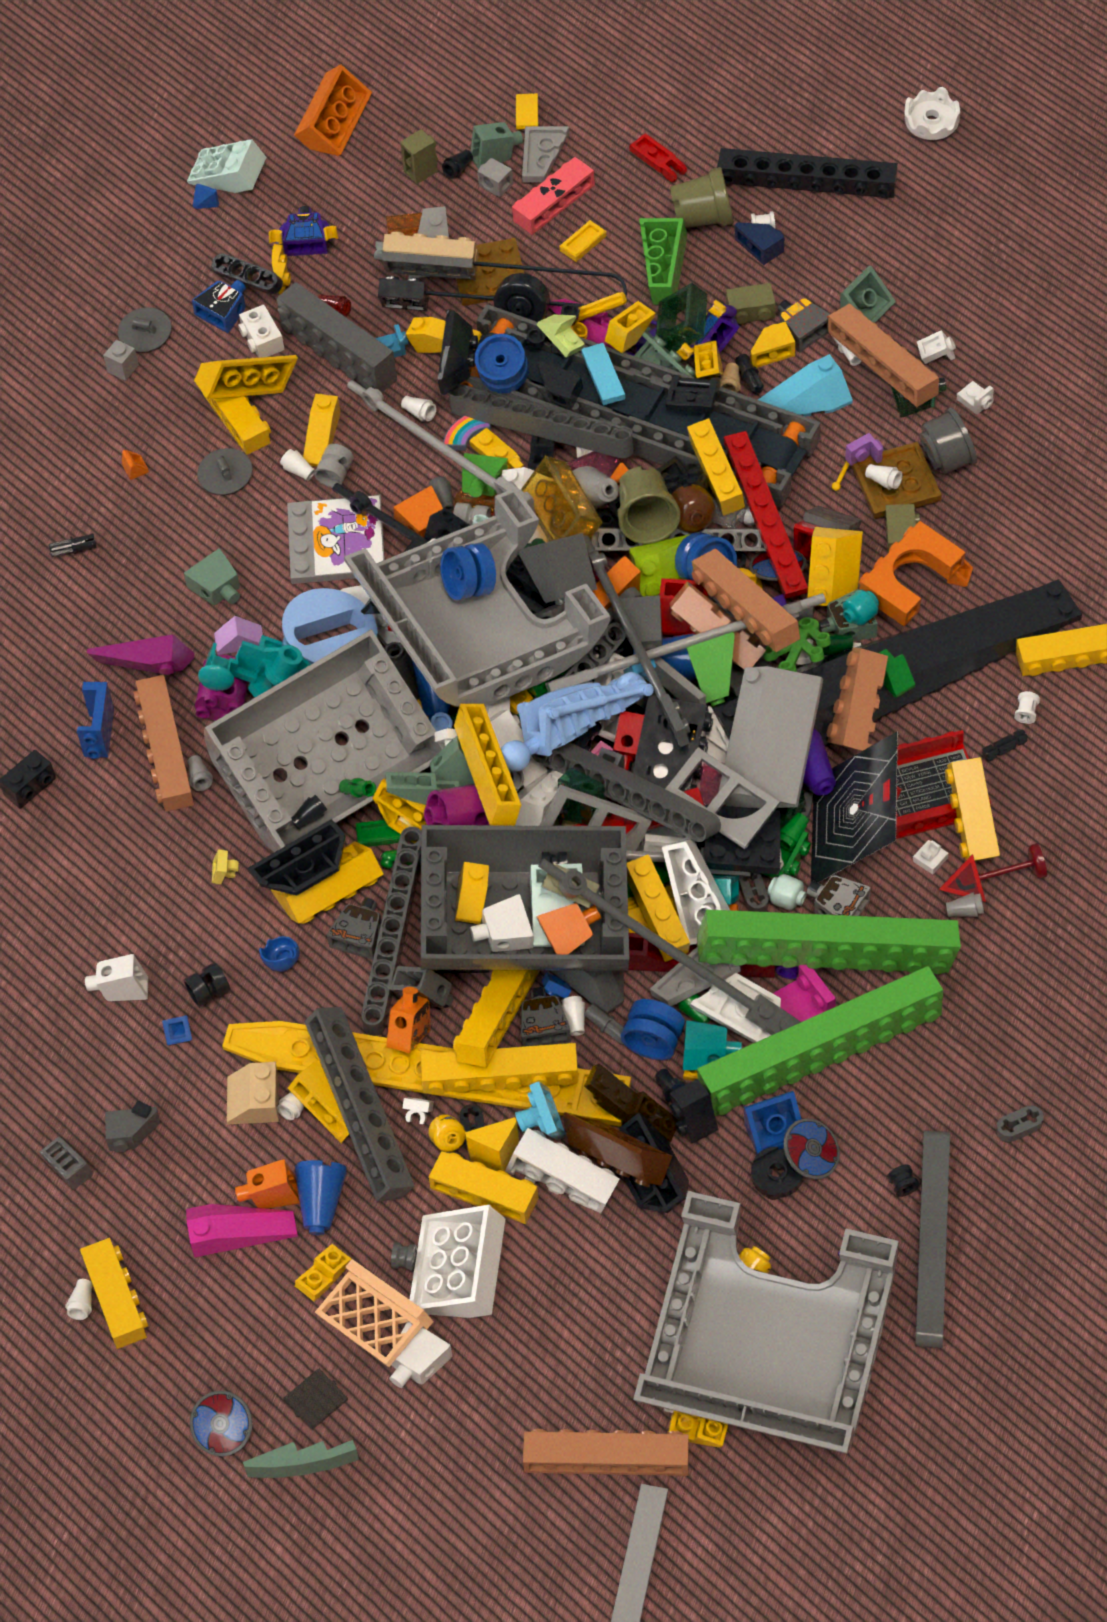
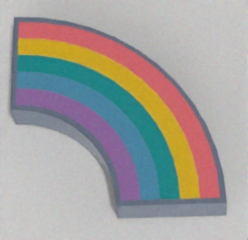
[443,416,491,450]

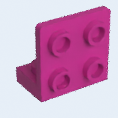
[772,965,836,1022]

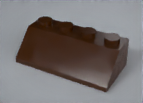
[563,1112,672,1187]

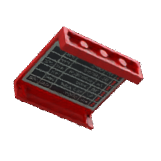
[896,730,991,839]

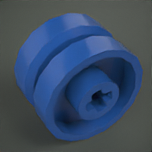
[475,334,529,393]
[675,532,737,580]
[440,543,496,600]
[621,999,685,1060]

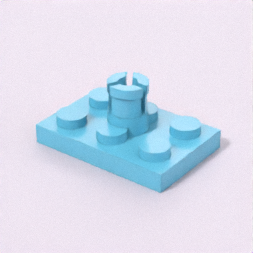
[515,1082,567,1140]

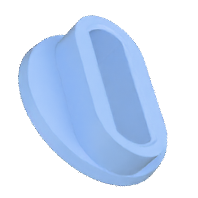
[282,588,377,664]

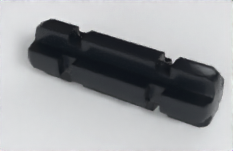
[982,729,1028,761]

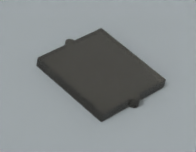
[283,1368,348,1430]

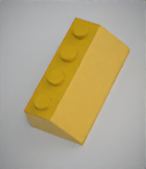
[194,355,298,399]
[271,841,384,924]

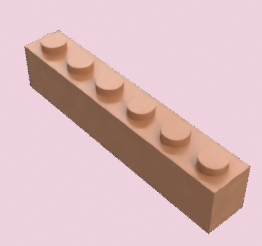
[828,303,939,407]
[692,548,800,652]
[133,675,194,812]
[523,1429,689,1476]

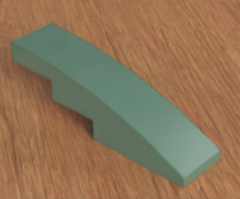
[385,772,460,805]
[243,1440,359,1478]

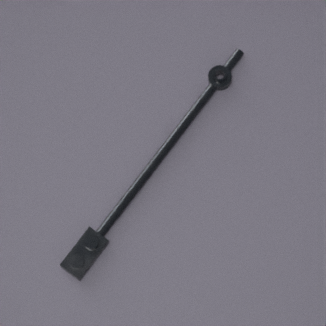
[332,483,545,614]

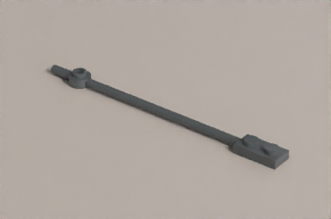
[584,536,691,747]
[538,858,801,1035]

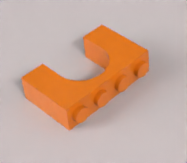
[859,521,966,627]

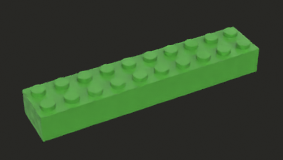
[697,909,961,974]
[697,966,943,1116]

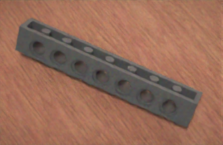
[304,1007,414,1202]

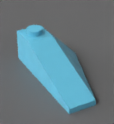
[758,354,853,417]

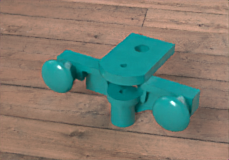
[198,635,311,697]

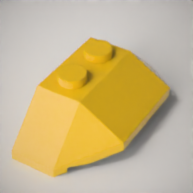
[372,778,427,843]

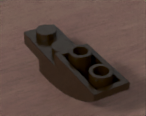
[584,1063,677,1143]

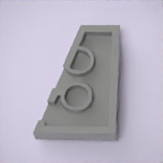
[522,126,570,182]
[650,947,741,1006]

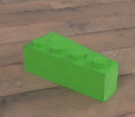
[639,218,687,305]

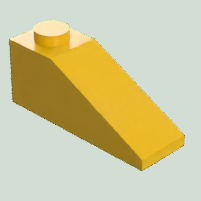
[405,317,482,353]
[694,341,723,379]
[303,394,341,467]
[288,1060,350,1143]

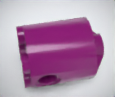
[195,655,248,721]
[424,784,490,825]

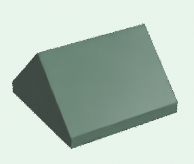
[840,266,896,323]

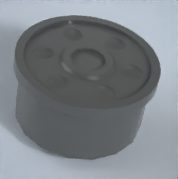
[920,407,977,474]

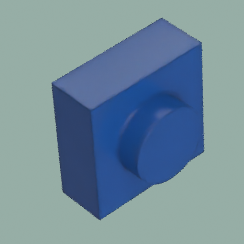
[542,972,571,998]

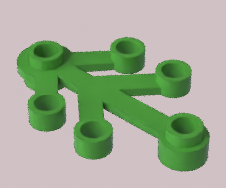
[763,617,831,672]

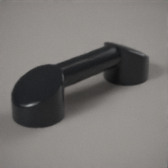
[526,303,580,348]

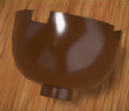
[671,484,716,533]

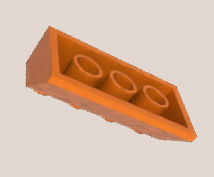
[294,64,372,156]

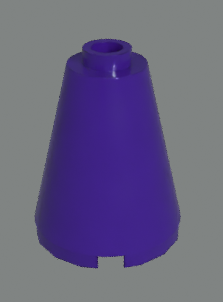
[803,729,836,795]

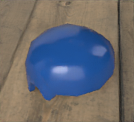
[259,936,300,972]

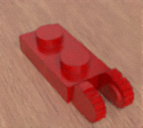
[629,133,687,182]

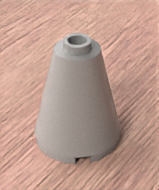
[564,466,619,511]

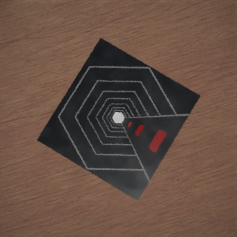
[811,731,898,882]

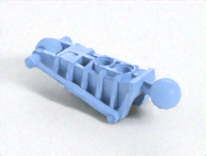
[501,672,654,772]

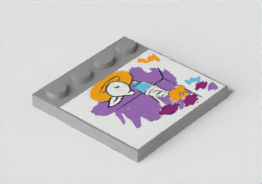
[287,495,385,584]

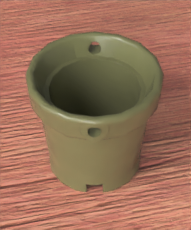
[670,167,734,228]
[617,466,680,544]

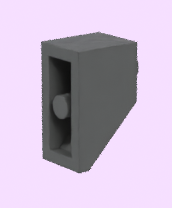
[105,1107,160,1152]

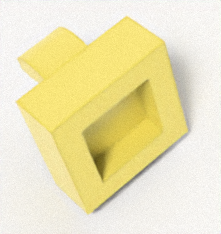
[212,849,239,884]

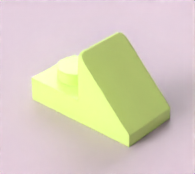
[537,314,585,358]

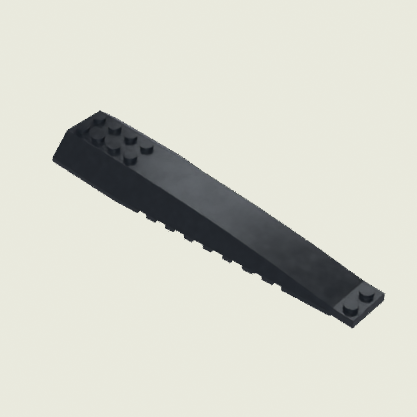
[706,579,1082,747]

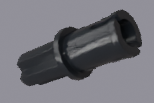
[735,354,764,393]
[49,533,97,557]

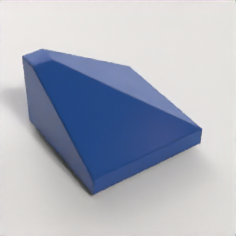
[193,183,219,209]
[162,1015,192,1045]

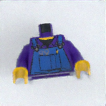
[269,206,339,256]
[676,300,739,361]

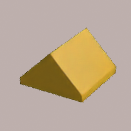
[465,1117,519,1171]

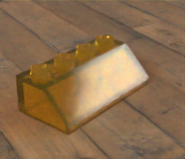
[521,456,603,541]

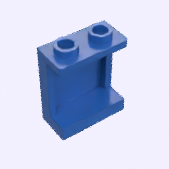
[77,682,114,759]

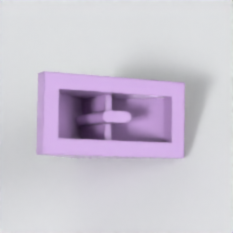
[214,616,263,655]

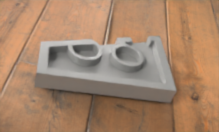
[408,206,449,278]

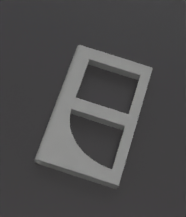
[666,747,780,849]
[539,785,652,862]

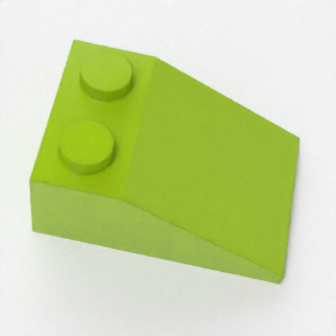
[629,532,698,597]

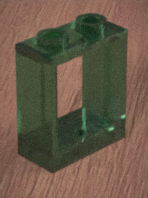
[656,283,708,352]

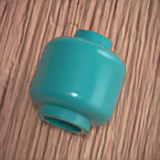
[843,590,879,626]

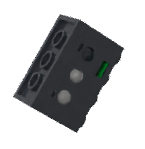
[632,695,713,792]

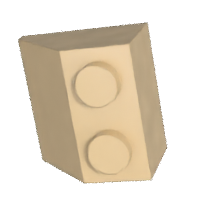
[227,1062,279,1125]

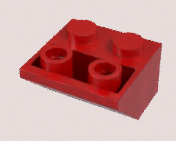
[659,578,710,636]

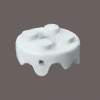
[905,87,960,140]

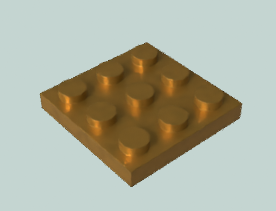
[456,238,524,306]
[851,442,942,519]

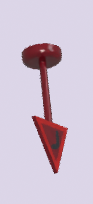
[938,843,1047,902]

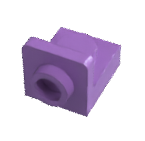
[845,433,883,466]

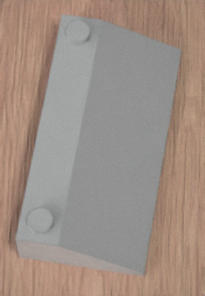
[719,666,823,808]

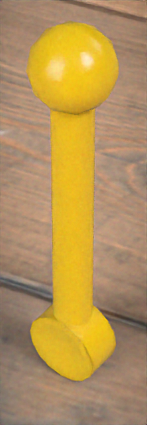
[832,461,850,491]

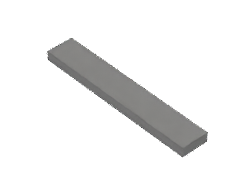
[611,1484,668,1622]

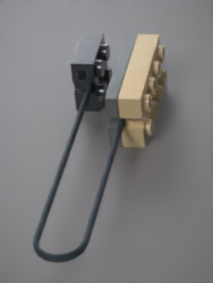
[374,232,627,311]

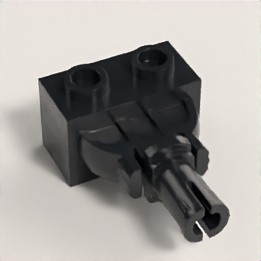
[655,1069,719,1144]

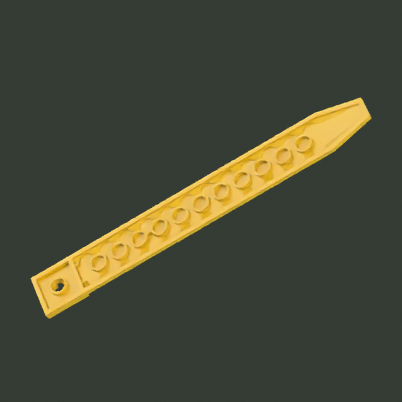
[222,1021,631,1127]

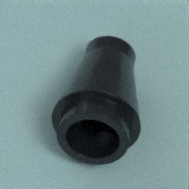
[442,149,473,178]
[291,795,328,830]

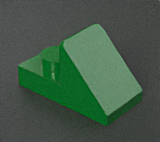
[879,649,915,698]

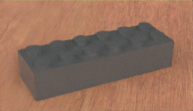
[277,282,397,393]

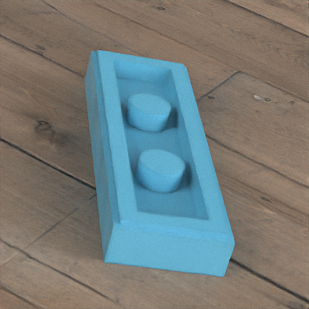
[581,343,625,405]

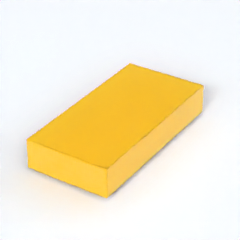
[559,220,607,262]

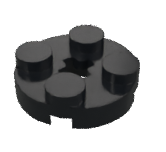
[665,467,709,494]
[751,1147,803,1200]

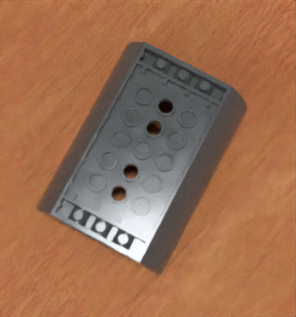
[421,825,629,971]

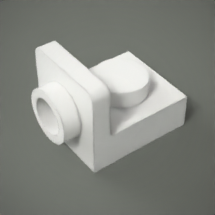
[917,330,956,364]
[957,381,994,415]

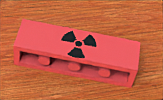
[512,157,595,235]

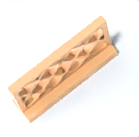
[315,1259,434,1367]

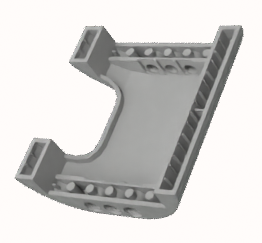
[344,488,610,707]
[633,1191,899,1454]

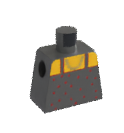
[778,299,830,353]

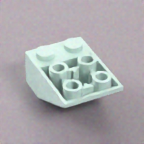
[187,139,267,193]
[530,864,585,947]

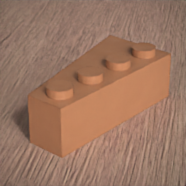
[669,581,766,670]
[827,647,888,751]

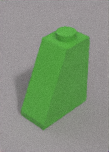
[686,632,735,706]

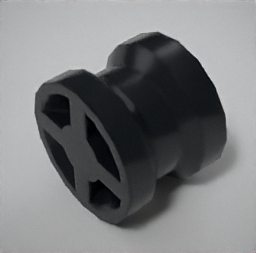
[887,1164,920,1197]

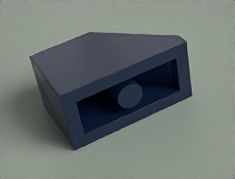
[734,222,785,265]

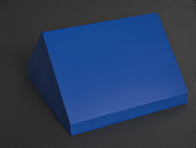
[744,1091,801,1154]

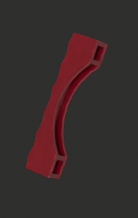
[628,933,776,978]

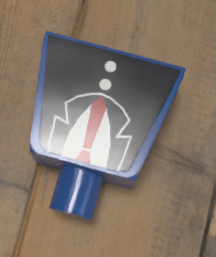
[192,280,246,333]

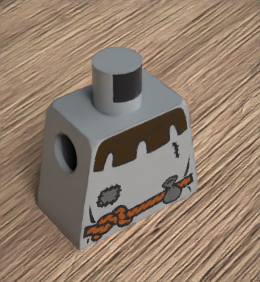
[807,875,871,916]

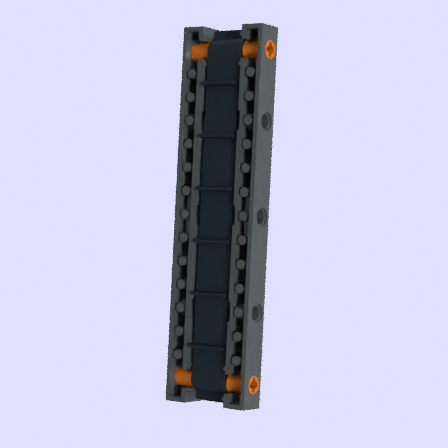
[461,304,821,508]

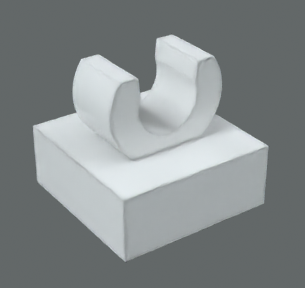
[913,840,948,875]
[403,1097,434,1124]

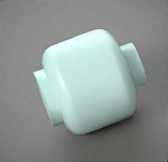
[767,874,807,911]

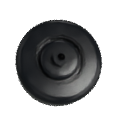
[494,273,550,322]

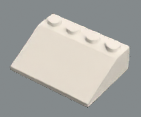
[410,1205,506,1318]

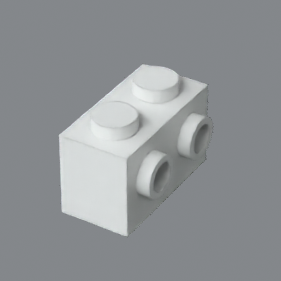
[238,305,284,358]

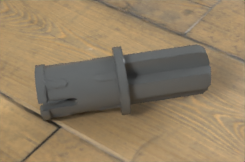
[584,1003,624,1045]

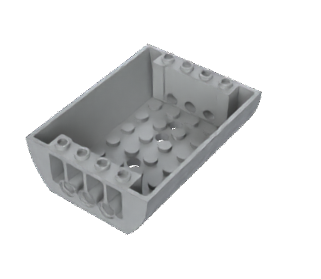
[204,629,445,852]

